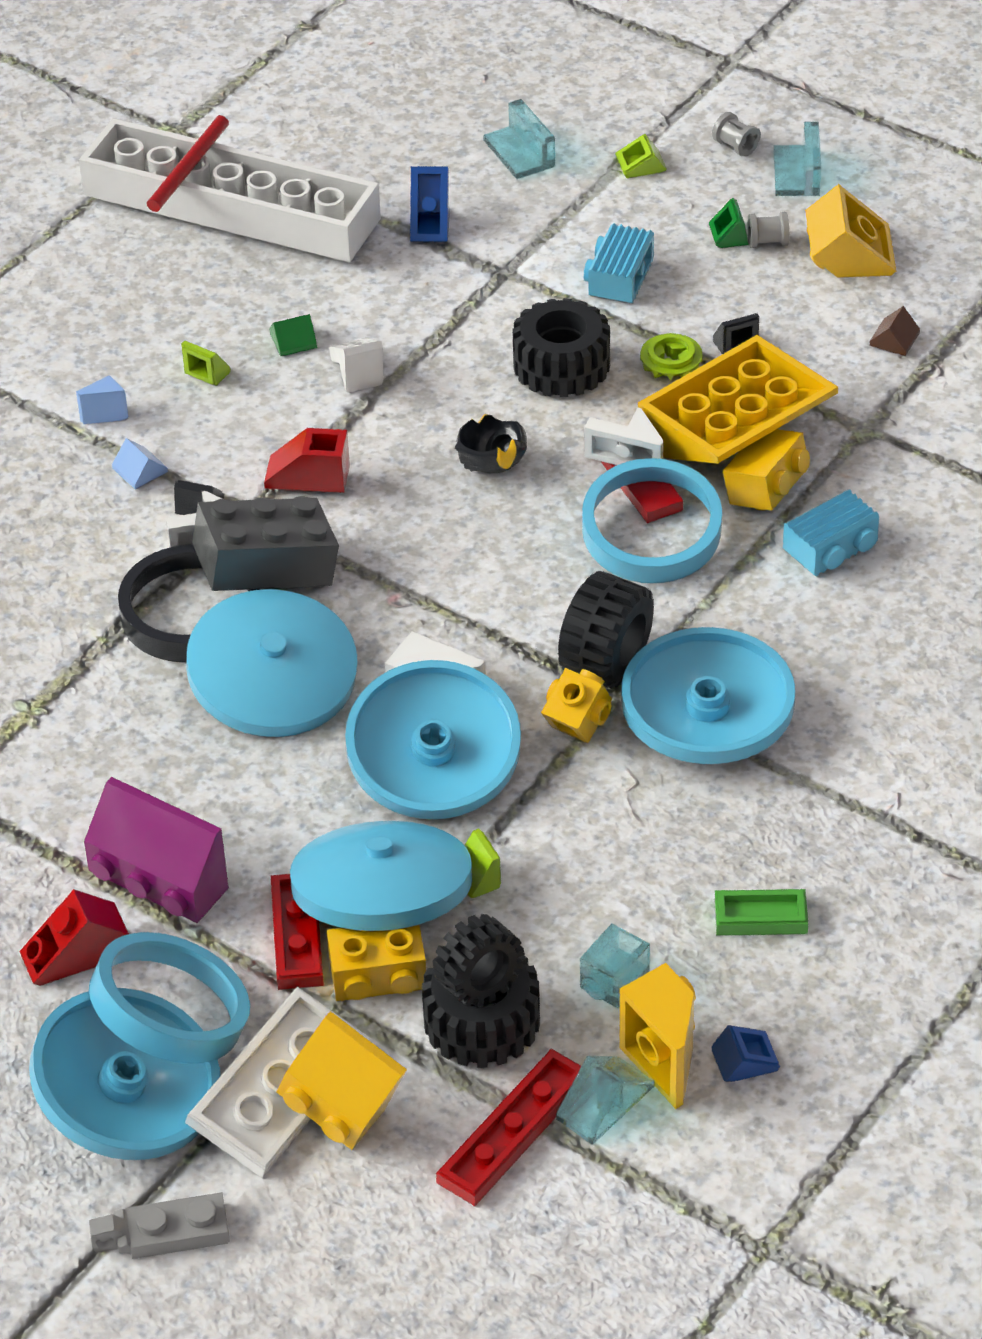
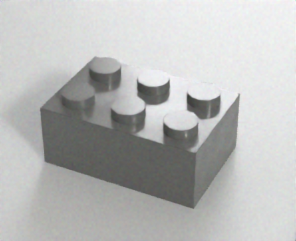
[192,496,339,591]

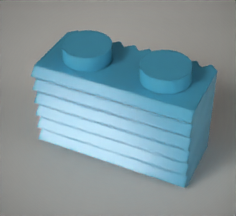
[583,223,654,304]
[783,489,879,577]

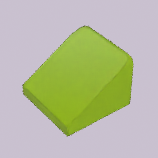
[615,134,667,178]
[181,340,231,386]
[464,828,501,898]

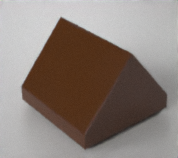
[869,306,920,356]

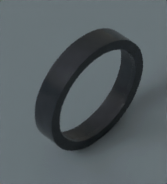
[118,544,260,662]

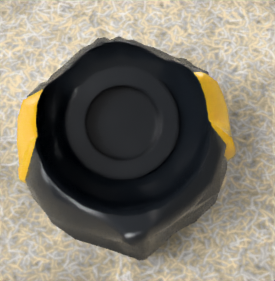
[455,414,527,474]

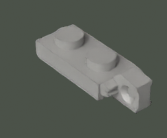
[89,1192,230,1259]

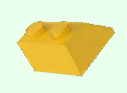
[805,184,897,278]
[619,963,696,1109]
[276,1011,407,1150]

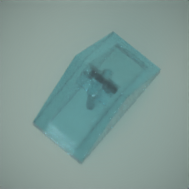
[556,1056,654,1145]

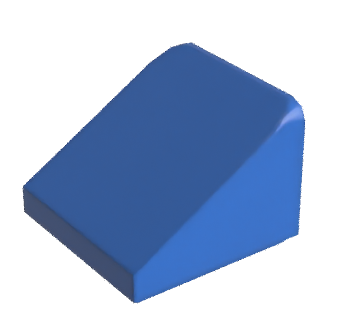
[711,1025,780,1082]

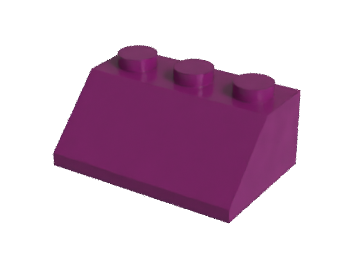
[84,777,229,924]

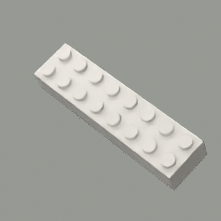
[79,118,381,262]

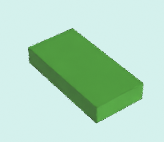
[714,889,808,936]

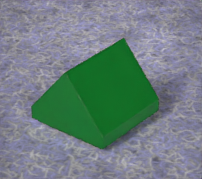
[709,198,749,248]
[269,314,317,356]

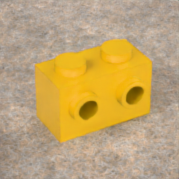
[723,429,810,511]
[327,925,426,1001]

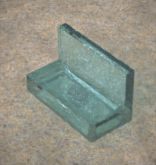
[483,99,555,179]
[773,122,821,196]

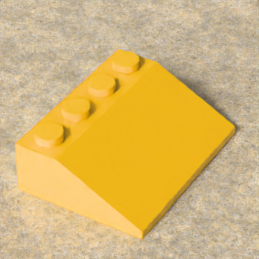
[638,335,838,464]

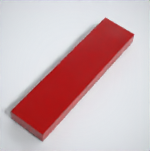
[436,1048,590,1206]

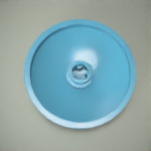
[186,589,357,737]
[621,627,795,764]
[345,660,521,819]
[290,821,472,931]
[29,988,220,1160]

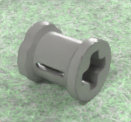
[712,112,761,157]
[747,212,790,248]

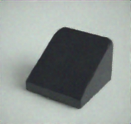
[713,313,759,354]

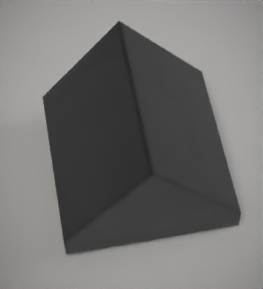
[174,480,225,515]

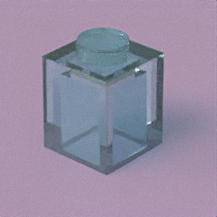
[580,923,650,1008]

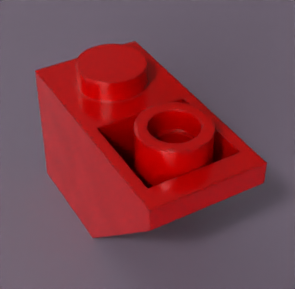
[264,428,350,493]
[19,889,129,986]

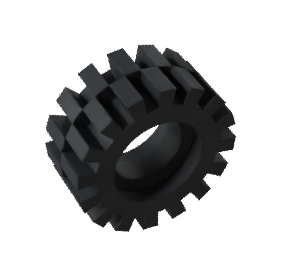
[433,914,525,1007]

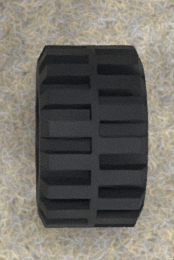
[512,298,610,397]
[558,571,654,689]
[422,955,540,1068]

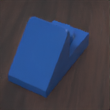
[410,166,450,242]

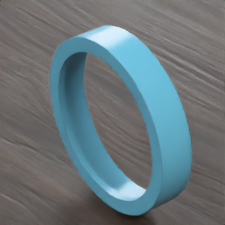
[582,458,722,583]
[89,932,250,1064]

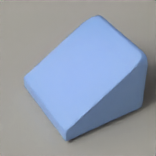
[76,375,129,424]

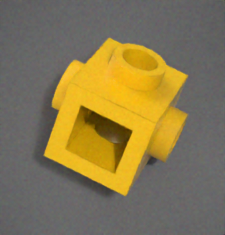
[541,668,612,743]

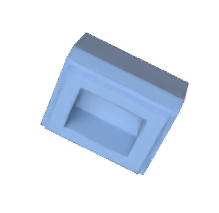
[112,438,168,489]

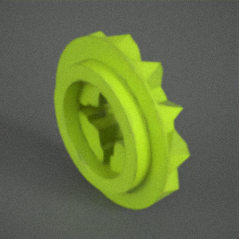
[640,333,703,381]

